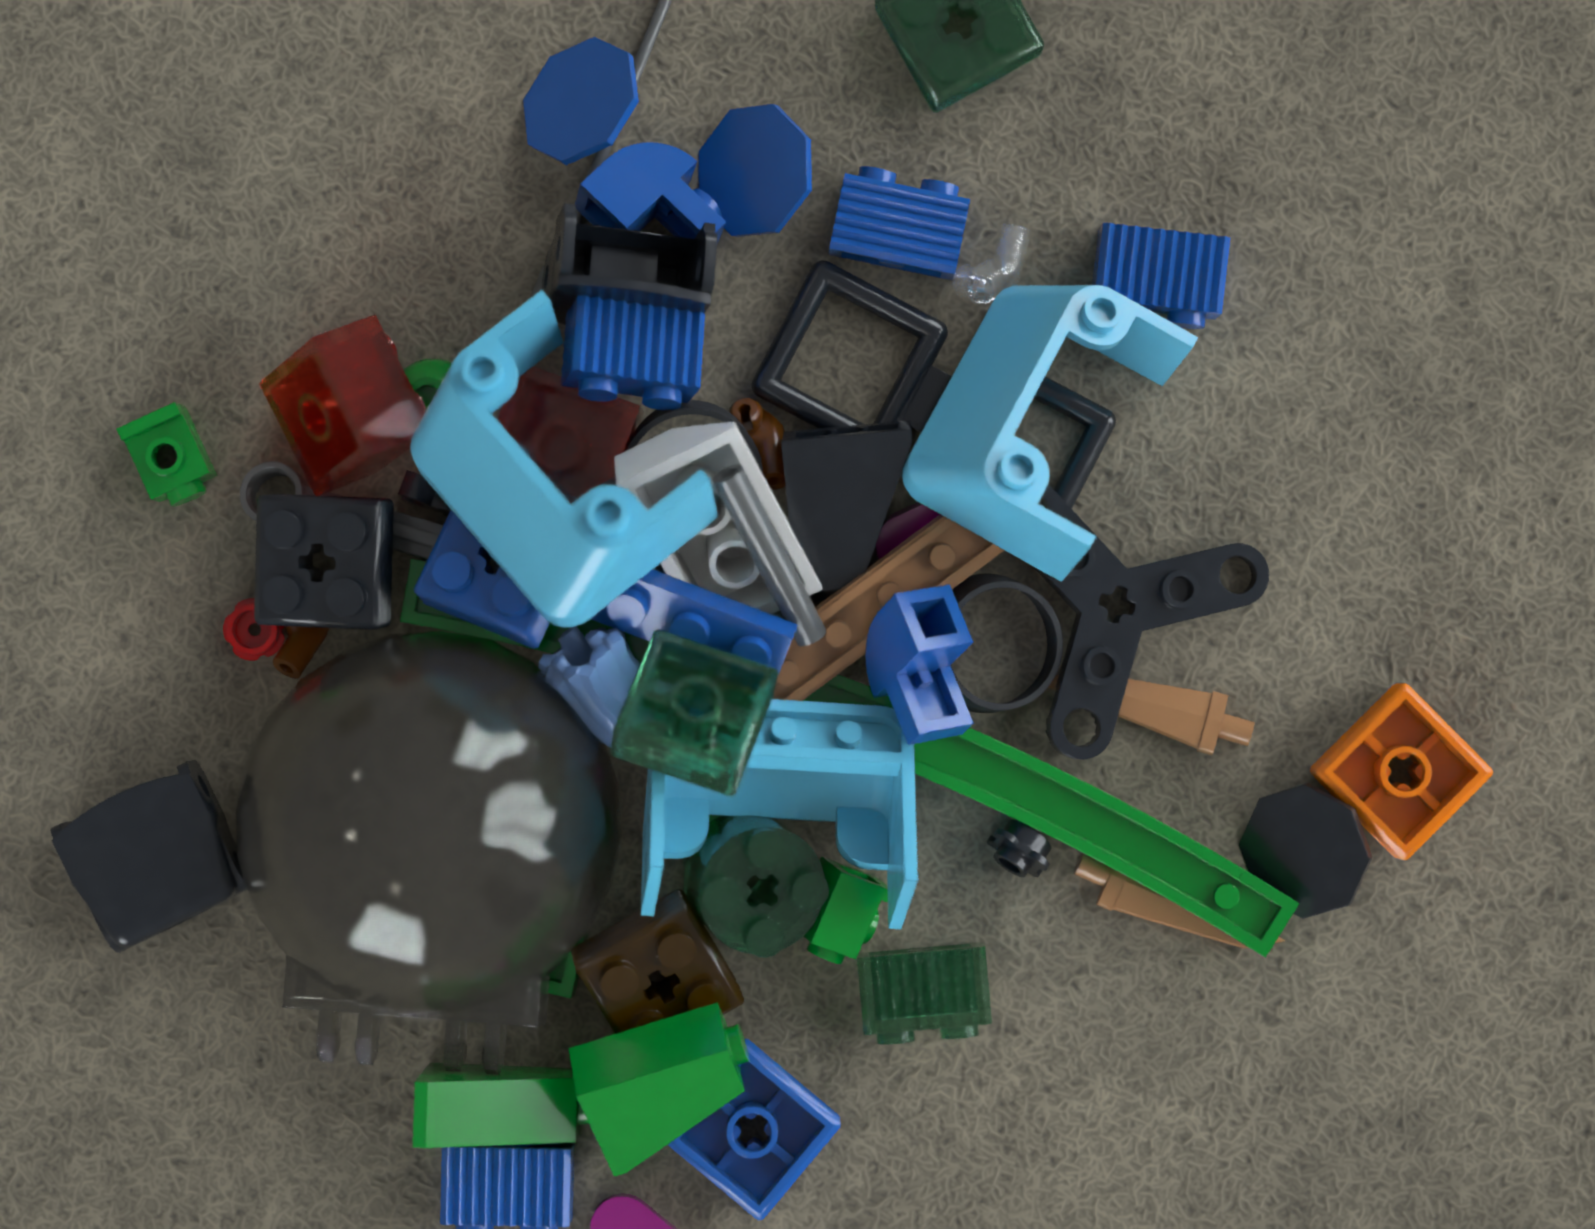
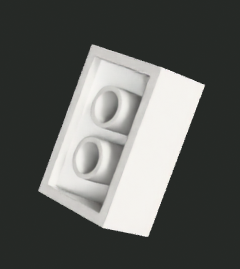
[614,422,823,614]

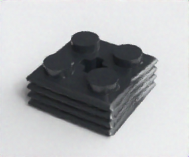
[254,494,394,630]

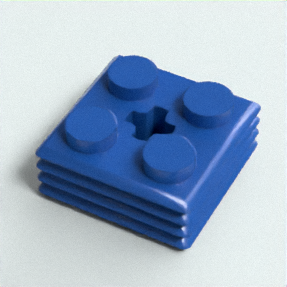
[414,510,550,648]
[668,1039,841,1220]

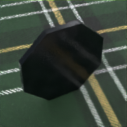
[1239,783,1373,919]

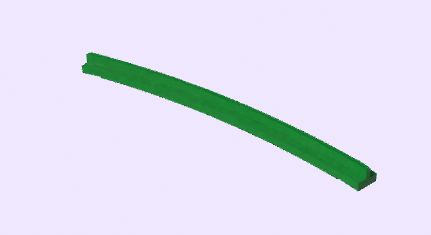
[400,559,1300,958]

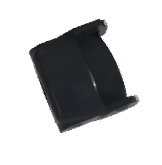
[542,203,717,325]
[51,760,253,953]

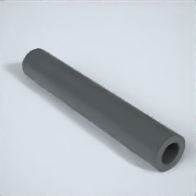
[712,464,826,646]

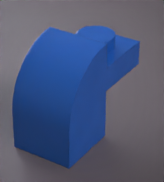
[575,142,726,244]
[866,584,974,745]

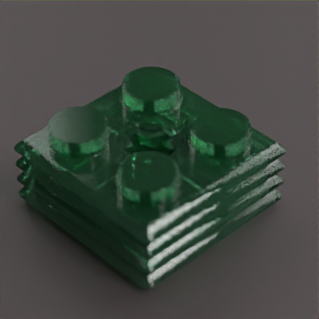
[875,0,1045,113]
[610,629,778,796]

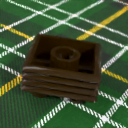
[571,889,744,1034]

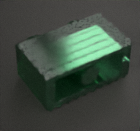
[856,942,992,1045]

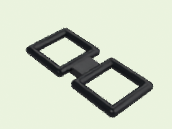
[751,260,1116,509]

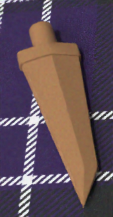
[1048,675,1255,756]
[1074,853,1286,948]

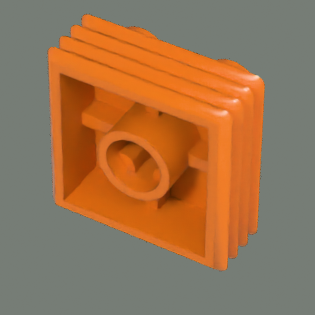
[1310,683,1493,860]

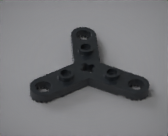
[1033,485,1269,760]

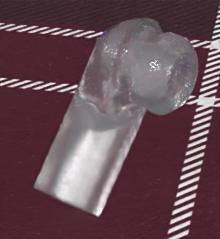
[953,223,1031,304]

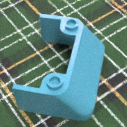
[902,285,1198,582]
[410,290,718,627]
[641,694,918,929]

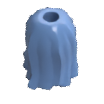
[538,626,667,752]

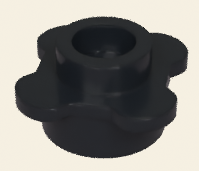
[987,820,1052,877]

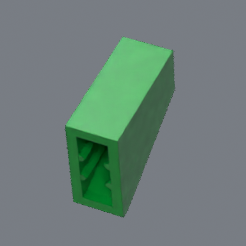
[569,1002,750,1177]
[412,1062,589,1148]

